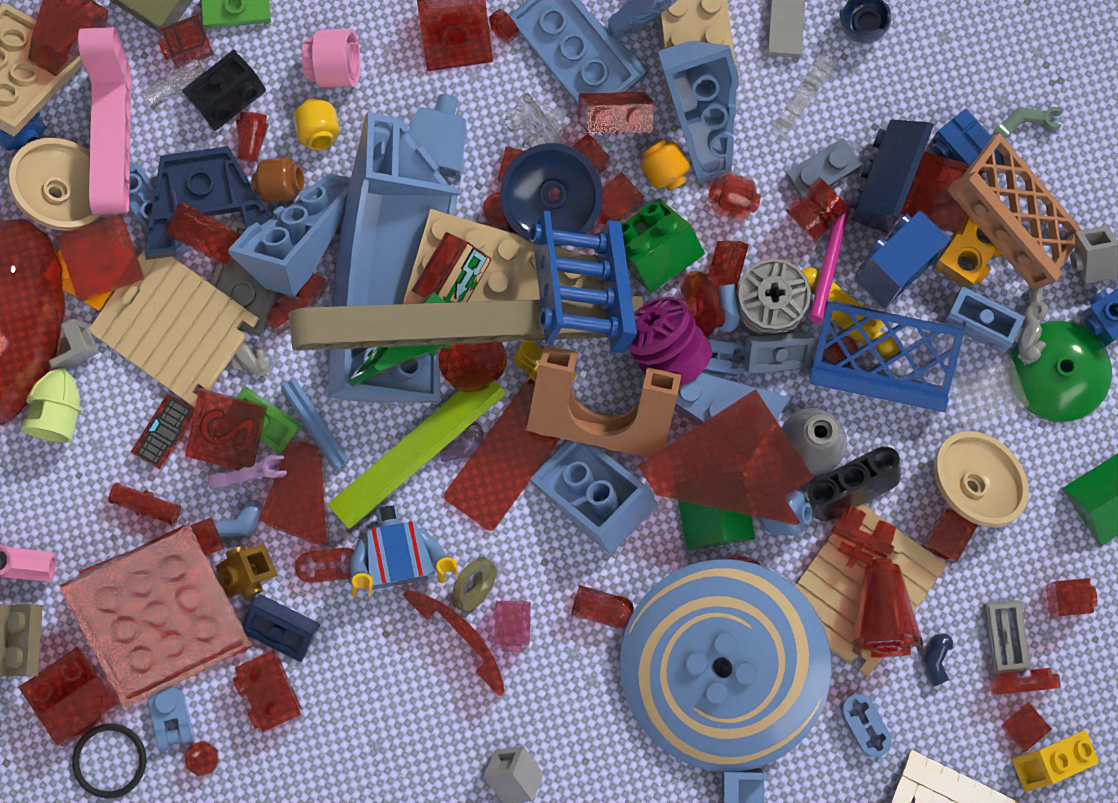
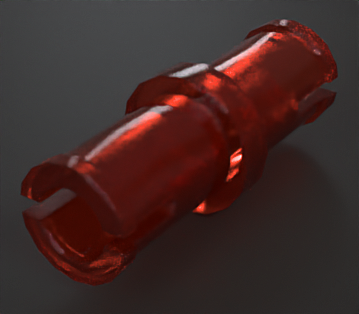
[108,482,181,526]

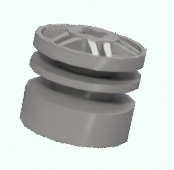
[736,258,811,336]

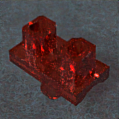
[830,506,896,568]

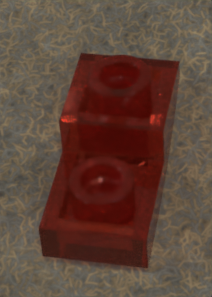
[267,273,328,335]

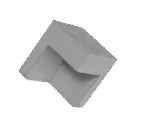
[49,319,99,369]
[483,746,543,803]

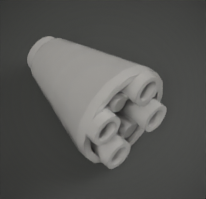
[778,408,847,477]

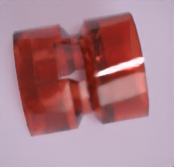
[785,177,850,241]

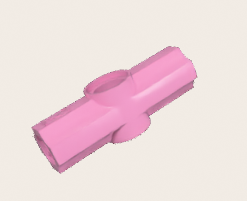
[0,545,56,583]

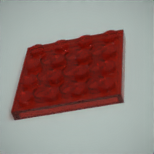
[60,522,253,709]

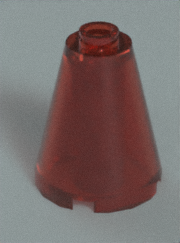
[851,558,923,658]

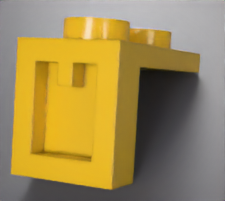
[1011,730,1099,792]

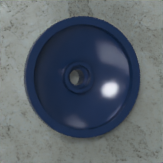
[500,143,603,247]

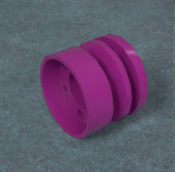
[627,296,712,387]

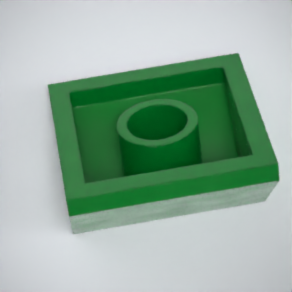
[1062,453,1118,546]
[675,471,755,551]

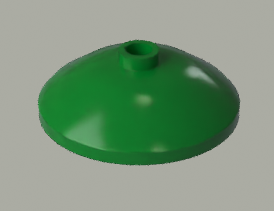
[1009,321,1112,422]

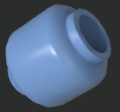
[758,490,813,536]

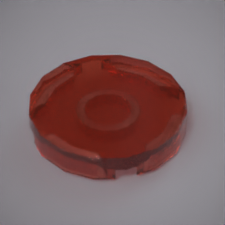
[438,342,507,393]

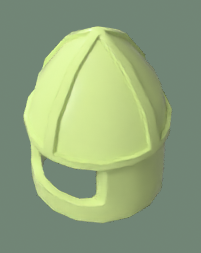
[20,367,82,443]

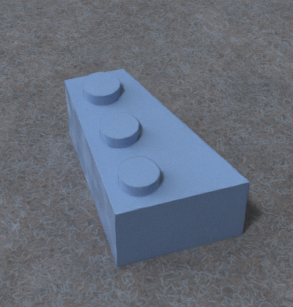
[674,373,791,460]

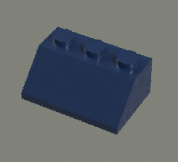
[849,119,934,234]

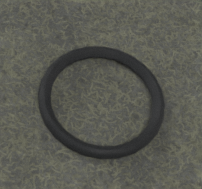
[72,723,147,799]

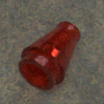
[236,111,270,162]

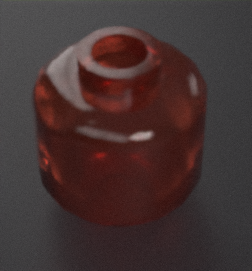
[708,172,761,221]

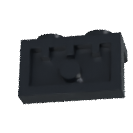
[181,49,266,131]

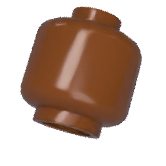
[251,157,305,203]

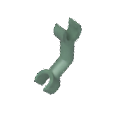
[991,107,1063,139]

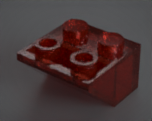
[18,646,124,747]

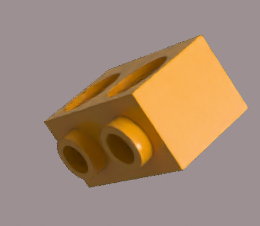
[934,216,1002,289]

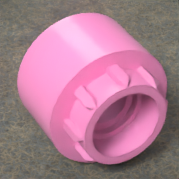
[302,28,361,88]

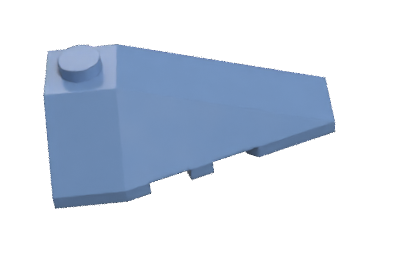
[658,41,739,184]
[228,173,351,297]

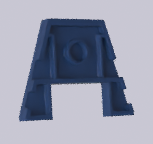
[145,146,270,260]

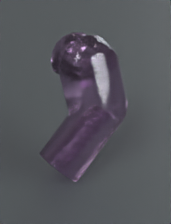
[439,421,484,462]

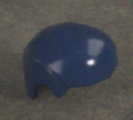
[839,0,892,44]

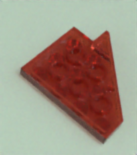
[637,389,814,525]

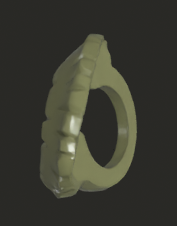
[452,556,497,612]

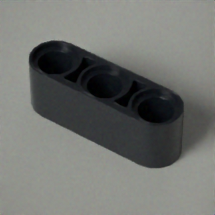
[807,446,902,521]

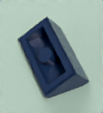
[239,594,320,662]

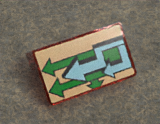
[412,232,491,303]

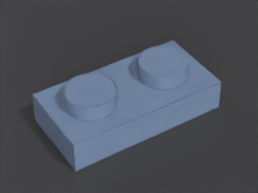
[786,137,862,203]
[743,332,816,374]

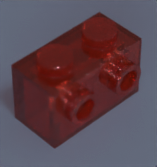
[232,650,305,733]

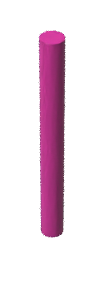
[809,204,850,323]

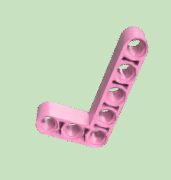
[78,27,131,215]

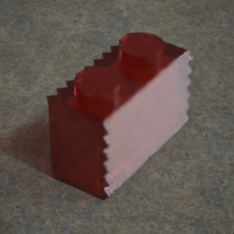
[578,92,654,136]

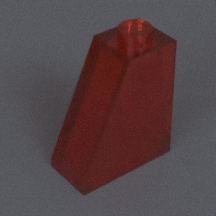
[28,0,109,76]
[258,441,329,548]

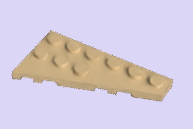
[403,209,603,304]

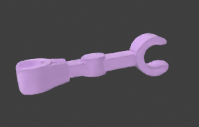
[208,455,287,490]

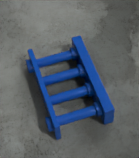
[529,210,637,354]

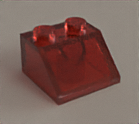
[417,0,493,71]

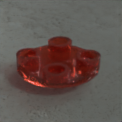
[679,271,725,338]

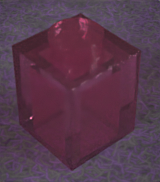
[494,601,531,652]

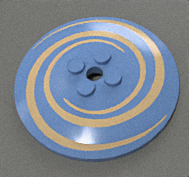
[620,559,832,772]

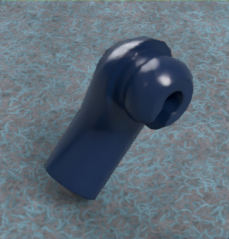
[922,633,953,687]

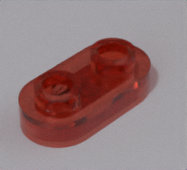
[989,668,1062,696]

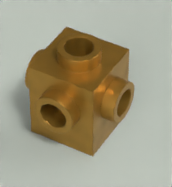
[215,544,278,599]

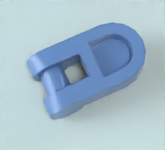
[149,685,195,752]

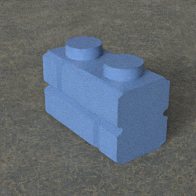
[942,286,1025,354]

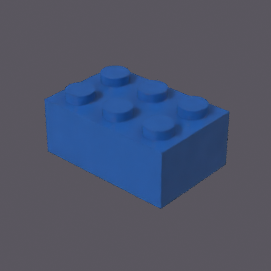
[856,211,950,309]

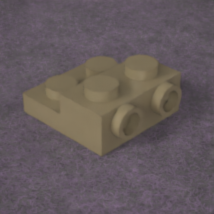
[0,604,43,677]

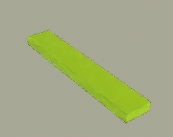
[327,370,506,529]

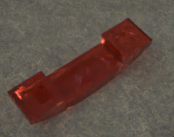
[403,590,505,698]

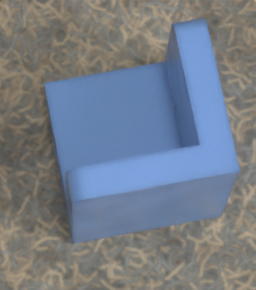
[722,772,767,803]

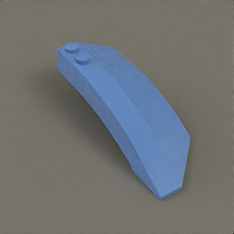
[328,112,461,403]

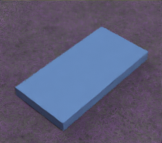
[507,0,643,121]

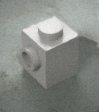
[1070,226,1118,284]

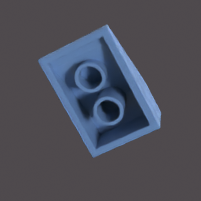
[530,440,658,555]

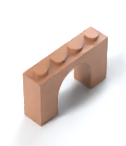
[526,345,681,461]

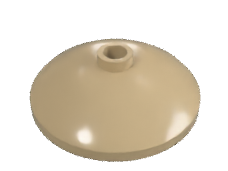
[8,138,102,231]
[934,431,1029,527]

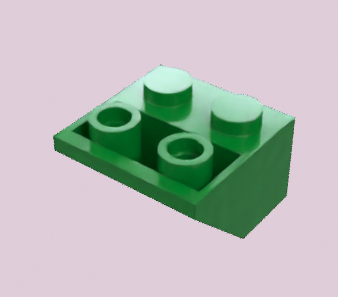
[621,198,706,293]

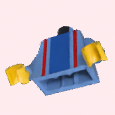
[349,505,458,597]

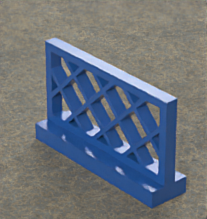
[809,300,965,413]

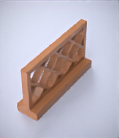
[947,133,1082,290]

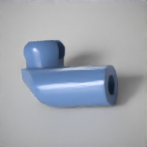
[217,500,264,538]

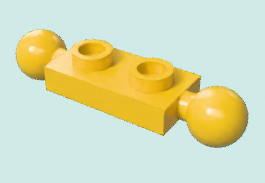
[801,267,901,360]

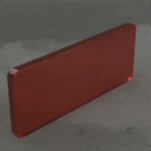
[444,379,561,531]

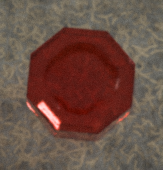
[489,8,519,44]
[184,741,221,776]

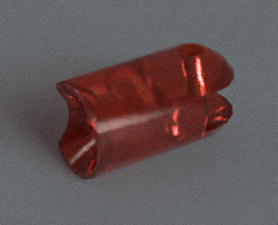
[570,585,634,628]

